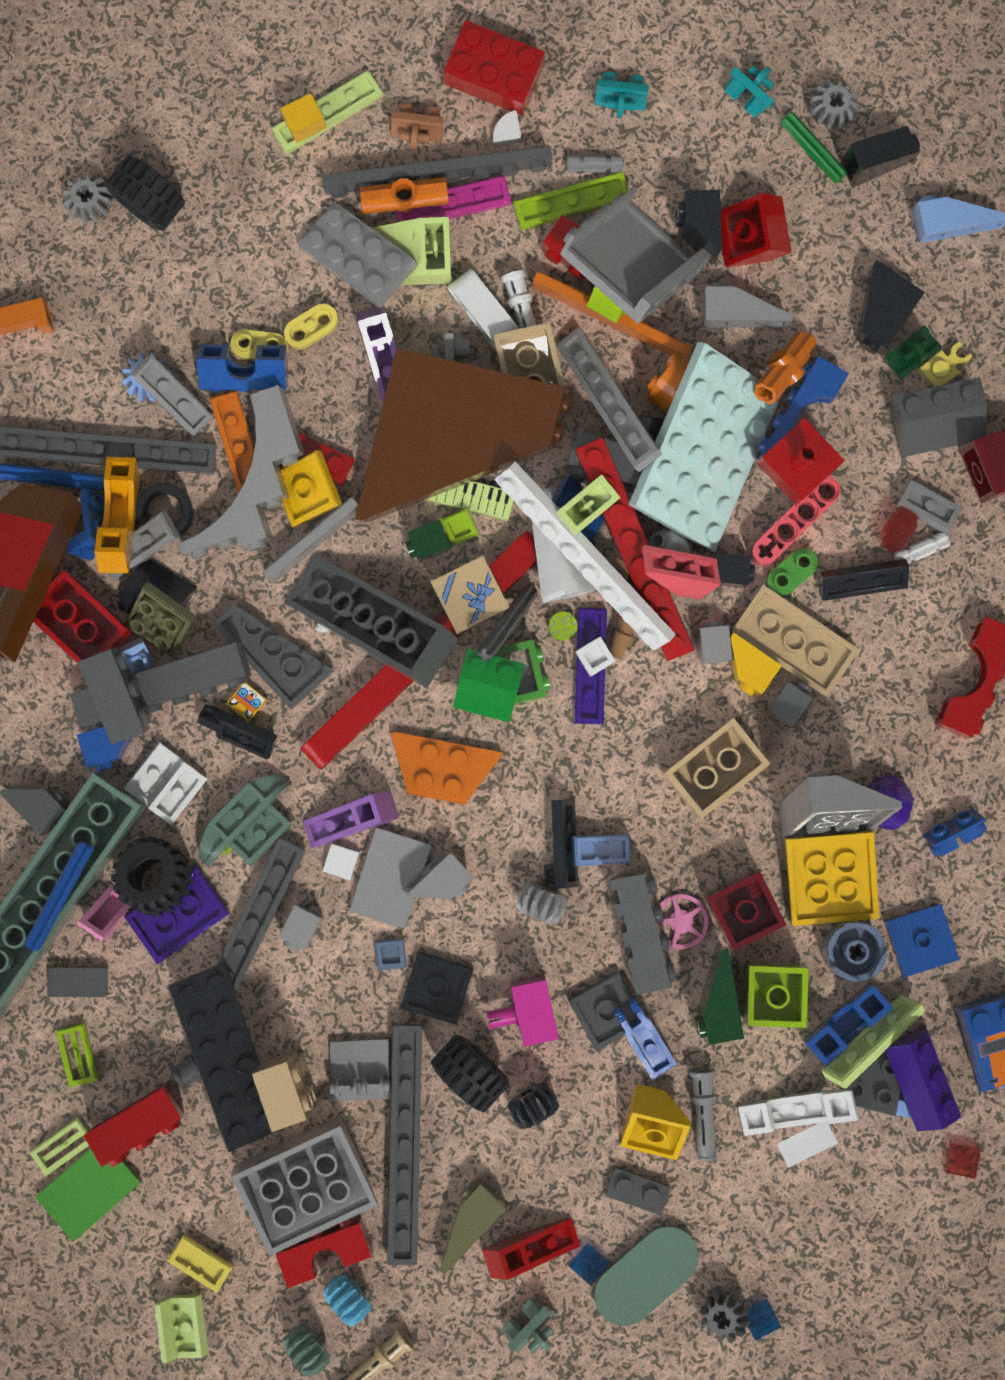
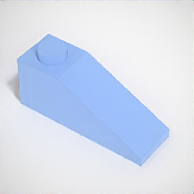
[912,195,1005,243]

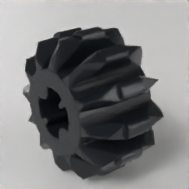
[507,1083,559,1129]

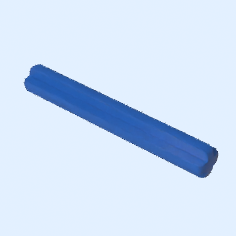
[0,463,105,492]
[24,841,94,951]

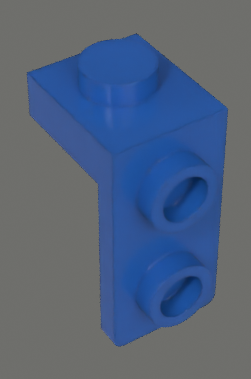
[67,488,105,560]

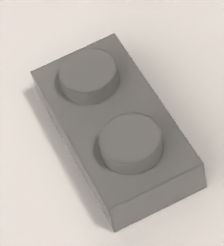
[896,479,962,534]

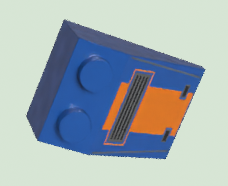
[954,992,1005,1093]

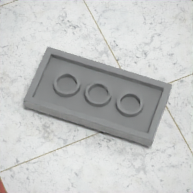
[297,201,418,308]

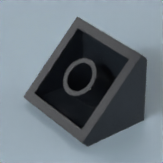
[118,559,197,614]

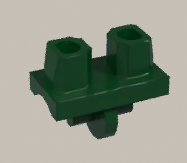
[882,325,943,381]

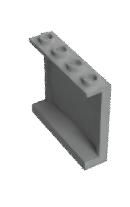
[560,187,712,324]

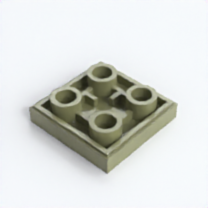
[125,582,196,657]

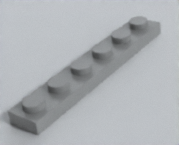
[556,327,662,472]

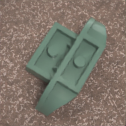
[199,774,292,868]

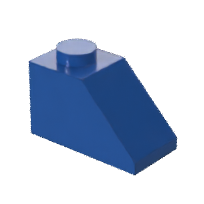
[77,727,133,772]

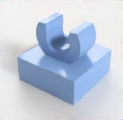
[118,637,155,675]

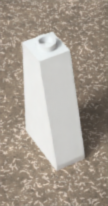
[532,487,596,604]

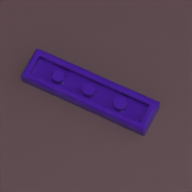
[574,608,607,725]

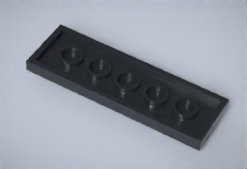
[167,963,281,1152]

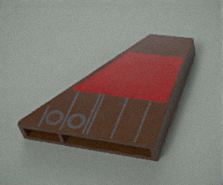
[0,482,82,662]

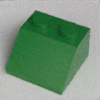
[453,649,525,723]

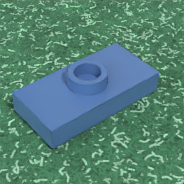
[571,834,631,866]

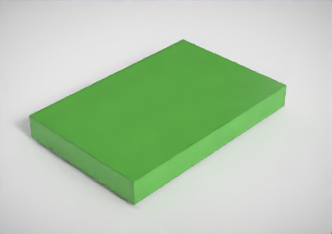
[35,1149,142,1242]

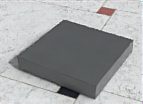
[568,971,639,1051]

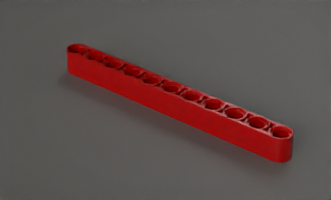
[300,530,537,770]

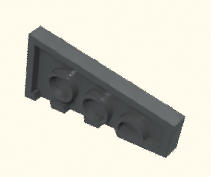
[213,604,334,710]

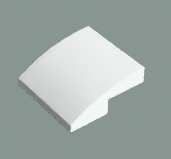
[123,741,207,825]

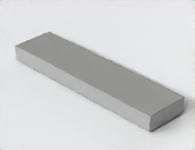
[263,498,358,584]

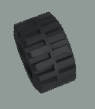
[105,155,185,231]
[111,837,193,916]
[431,1034,509,1112]

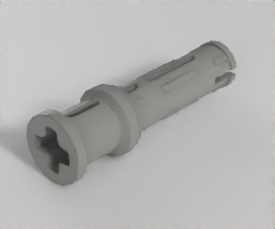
[689,1068,717,1161]

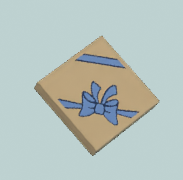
[431,556,509,635]

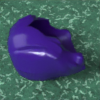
[866,774,914,830]

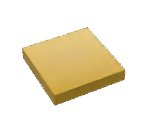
[280,451,342,527]

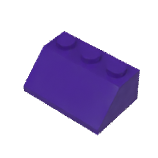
[885,1025,962,1132]

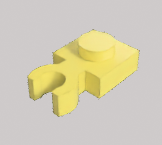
[918,342,972,387]

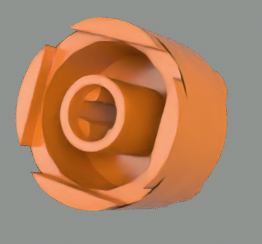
[647,352,690,415]

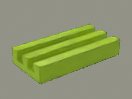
[55,1022,99,1088]

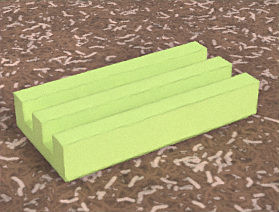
[29,1117,89,1176]

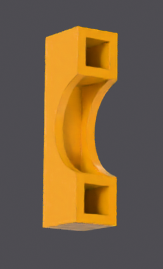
[94,457,140,573]

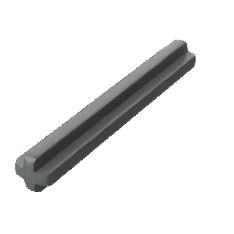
[477,584,538,661]

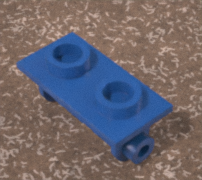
[922,808,987,857]

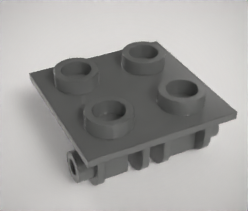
[840,1043,901,1116]

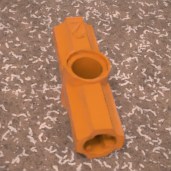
[360,177,449,214]
[754,331,817,405]

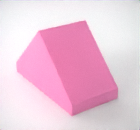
[77,884,131,941]

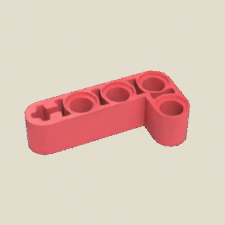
[749,475,841,567]

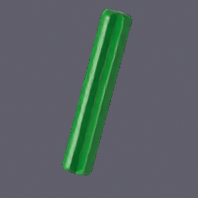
[781,112,847,183]

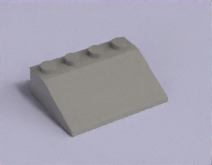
[779,772,902,839]
[231,1116,378,1256]

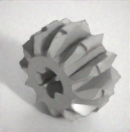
[810,78,859,130]
[63,172,113,224]
[516,882,568,924]

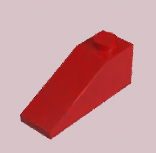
[482,1218,580,1280]

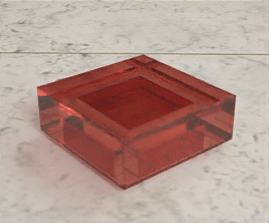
[944,1142,981,1179]

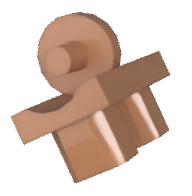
[391,103,443,150]

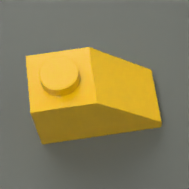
[730,632,782,697]

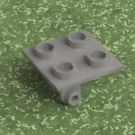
[330,1039,390,1101]

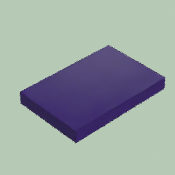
[124,866,230,964]

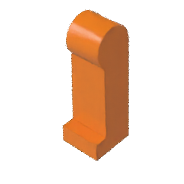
[0,297,54,335]

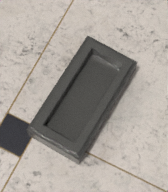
[47,967,109,997]

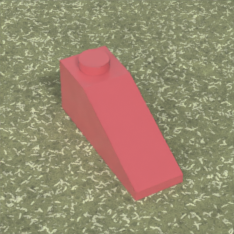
[642,545,721,599]

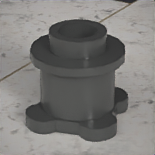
[168,1054,200,1094]

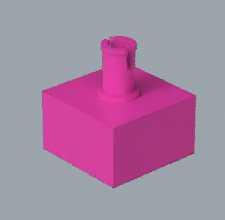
[486,975,559,1047]

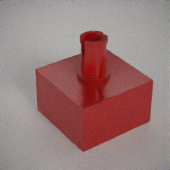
[757,418,845,506]

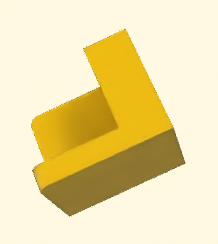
[280,94,326,143]

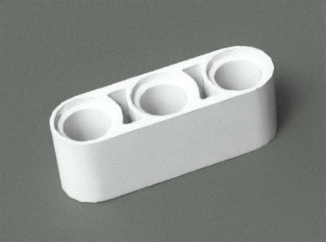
[447,269,519,350]

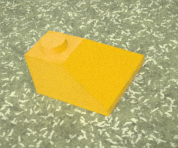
[620,1084,691,1160]

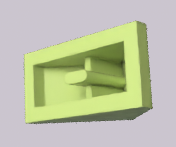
[556,475,621,535]

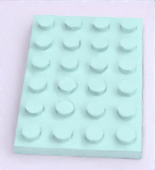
[628,342,782,552]

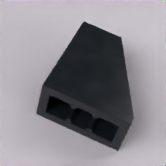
[840,126,920,188]
[857,260,925,355]

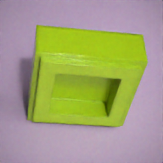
[441,507,479,546]

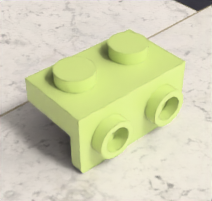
[155,1294,209,1363]

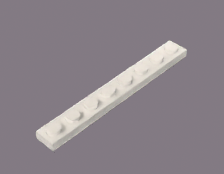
[494,461,675,650]

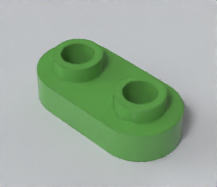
[766,548,818,597]

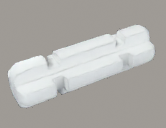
[894,532,950,564]

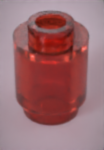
[878,507,919,552]

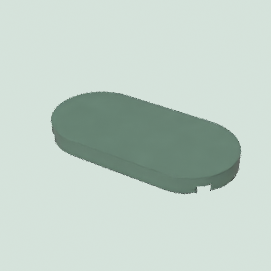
[594,1225,698,1326]

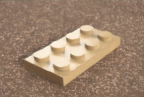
[730,585,859,698]

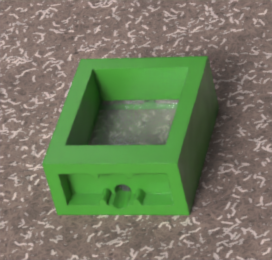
[495,639,551,705]

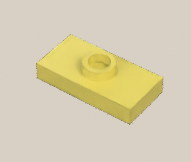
[167,1234,234,1293]

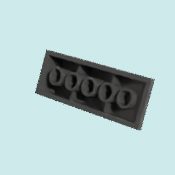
[284,554,458,689]

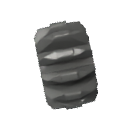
[700,1290,751,1343]

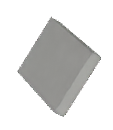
[349,827,432,929]

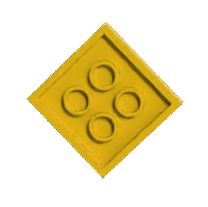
[784,830,880,926]

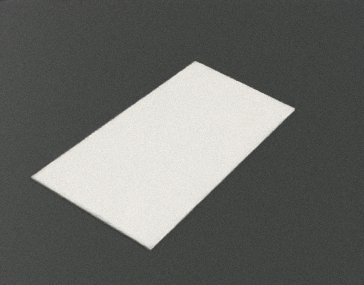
[777,1122,838,1168]

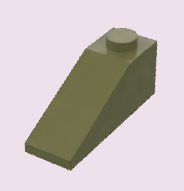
[440,1179,506,1275]

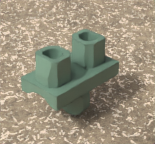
[501,1298,557,1353]

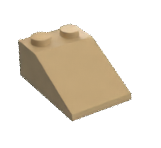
[493,322,568,414]

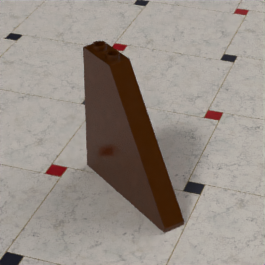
[355,348,572,522]

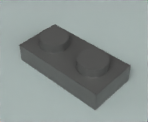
[605,1166,671,1216]

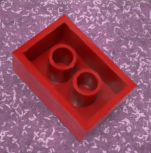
[443,20,545,116]
[33,570,134,665]
[83,1083,184,1168]

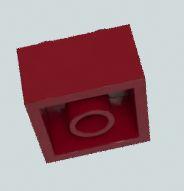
[704,870,787,951]

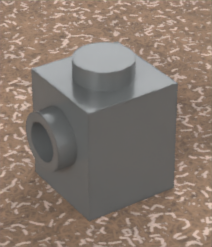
[769,679,817,727]

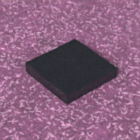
[400,951,474,1025]

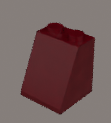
[959,430,1005,504]

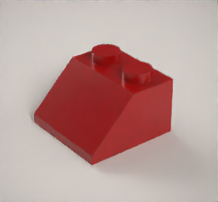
[721,193,792,268]

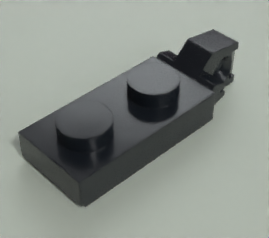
[197,704,278,760]

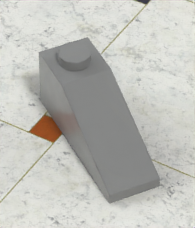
[703,282,793,328]

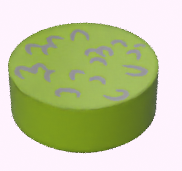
[548,611,578,641]

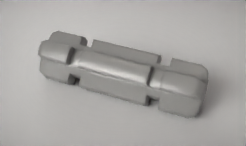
[567,155,623,173]

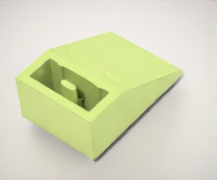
[372,217,452,285]

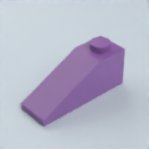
[355,306,396,403]
[303,791,399,848]

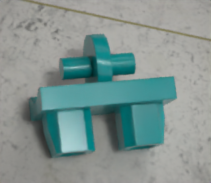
[724,65,776,119]
[595,71,649,118]

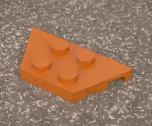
[391,731,502,804]

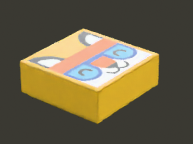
[226,682,268,722]

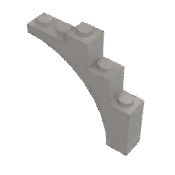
[178,385,306,559]

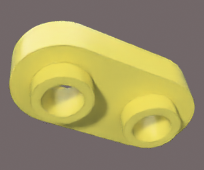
[284,304,338,350]
[230,329,289,361]

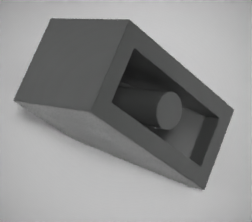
[0,789,69,835]

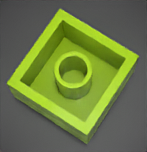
[743,963,809,1028]

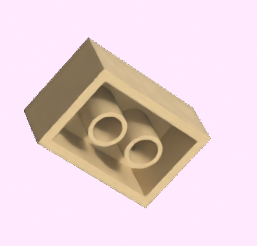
[662,718,770,819]
[252,1050,318,1132]

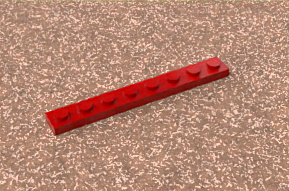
[575,436,694,661]

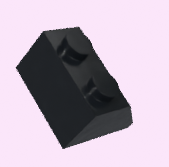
[675,190,722,264]

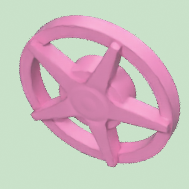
[659,894,709,949]

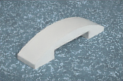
[738,1089,859,1136]

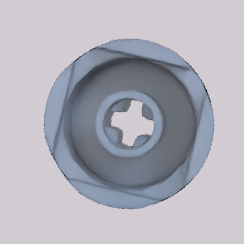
[822,921,887,982]

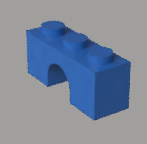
[196,344,289,392]
[802,983,893,1066]

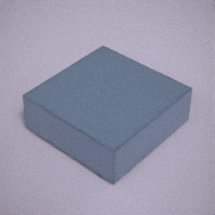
[375,938,407,971]

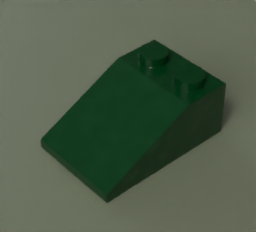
[694,945,744,1045]

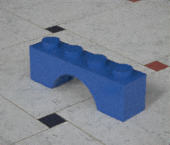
[757,356,849,461]

